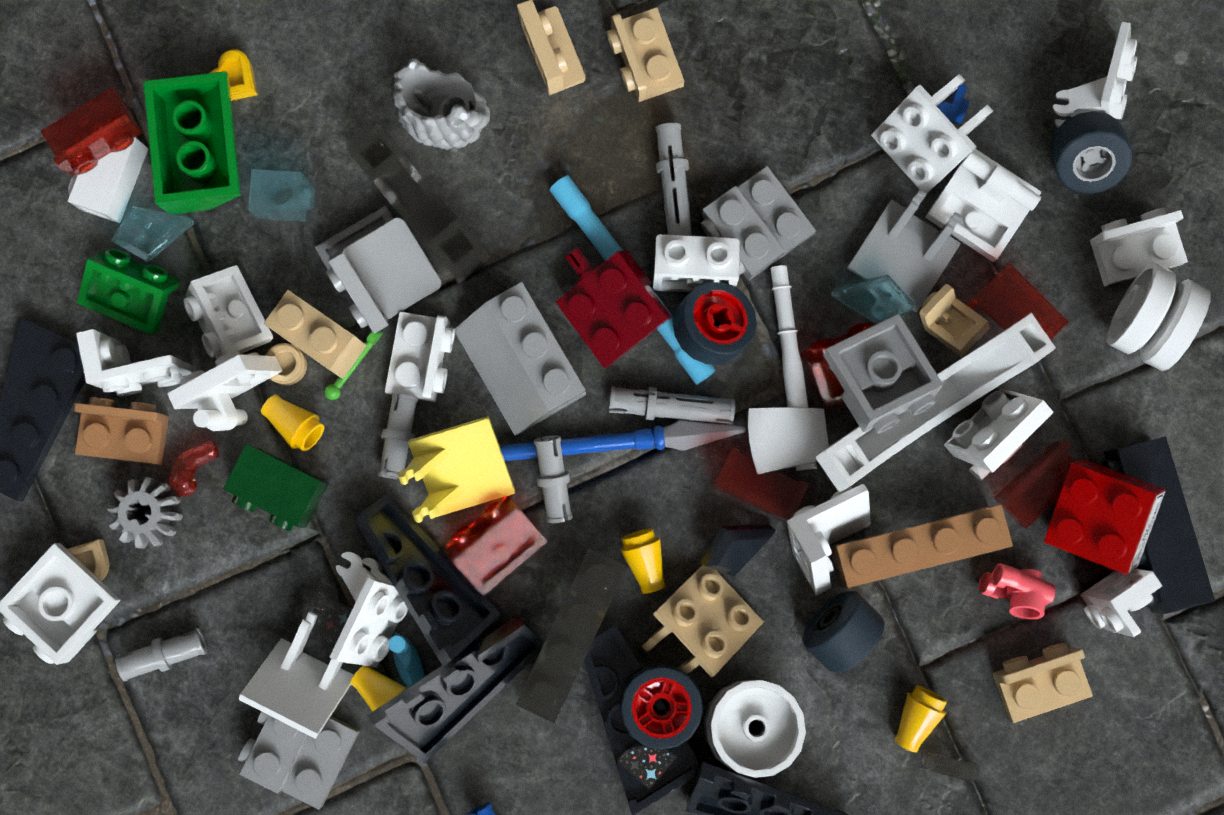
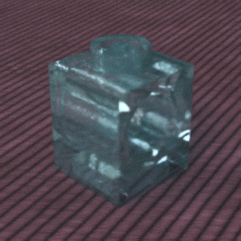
[248,169,315,222]

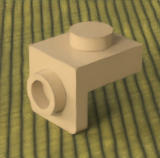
[919,284,990,358]

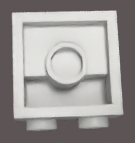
[0,543,121,665]

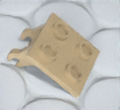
[641,565,764,677]

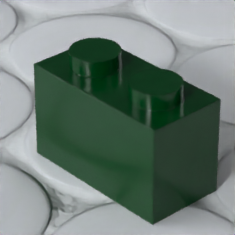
[223,444,329,531]

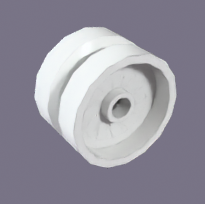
[1107,262,1211,371]
[703,680,806,778]

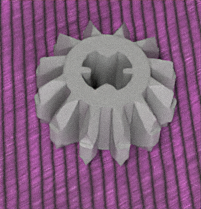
[107,477,183,549]

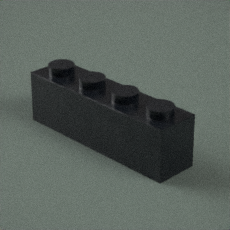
[1103,436,1215,614]

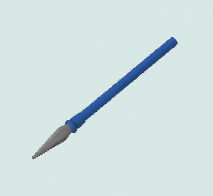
[499,420,746,461]

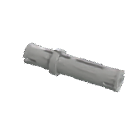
[655,123,692,236]
[609,386,735,425]

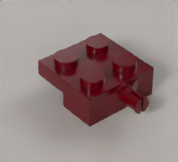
[555,248,672,368]

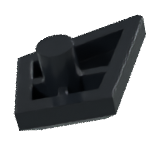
[701,524,776,576]

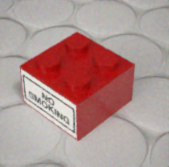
[1044,459,1166,575]

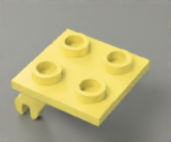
[398,416,515,523]

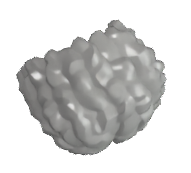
[393,58,490,150]

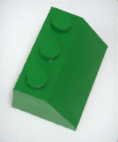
[143,71,241,215]

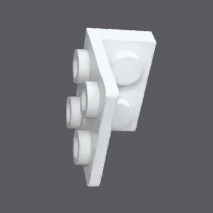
[76,329,193,397]
[787,484,871,595]

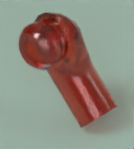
[168,439,220,497]

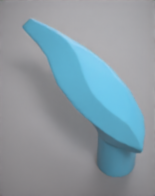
[389,632,424,688]

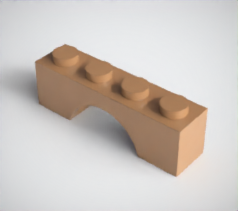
[829,505,1013,588]

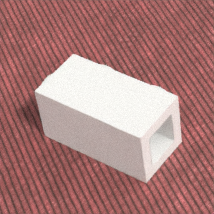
[68,124,148,223]

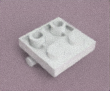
[925,149,1041,262]
[167,351,283,431]
[944,388,1053,481]

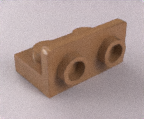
[73,397,169,465]

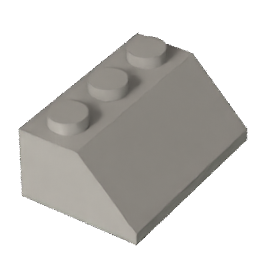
[455,282,586,436]

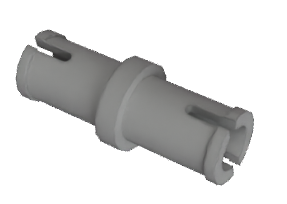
[377,393,418,479]
[534,435,573,523]
[115,628,207,681]

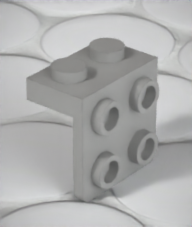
[326,217,441,334]

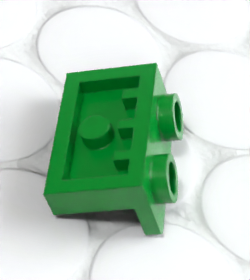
[77,249,180,335]

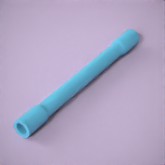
[549,175,716,385]

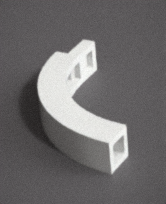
[815,313,1056,493]

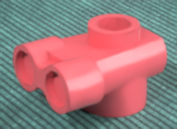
[978,563,1055,619]

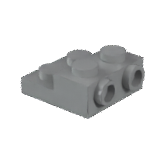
[700,166,816,281]
[823,314,943,433]
[238,711,360,810]

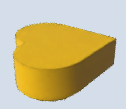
[210,49,258,101]

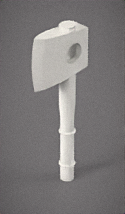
[748,265,829,474]

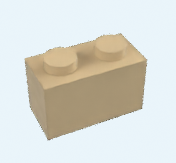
[263,290,367,379]

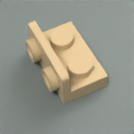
[517,0,585,95]
[607,8,685,102]
[992,642,1093,723]

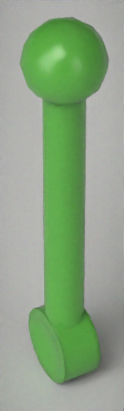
[324,331,383,400]

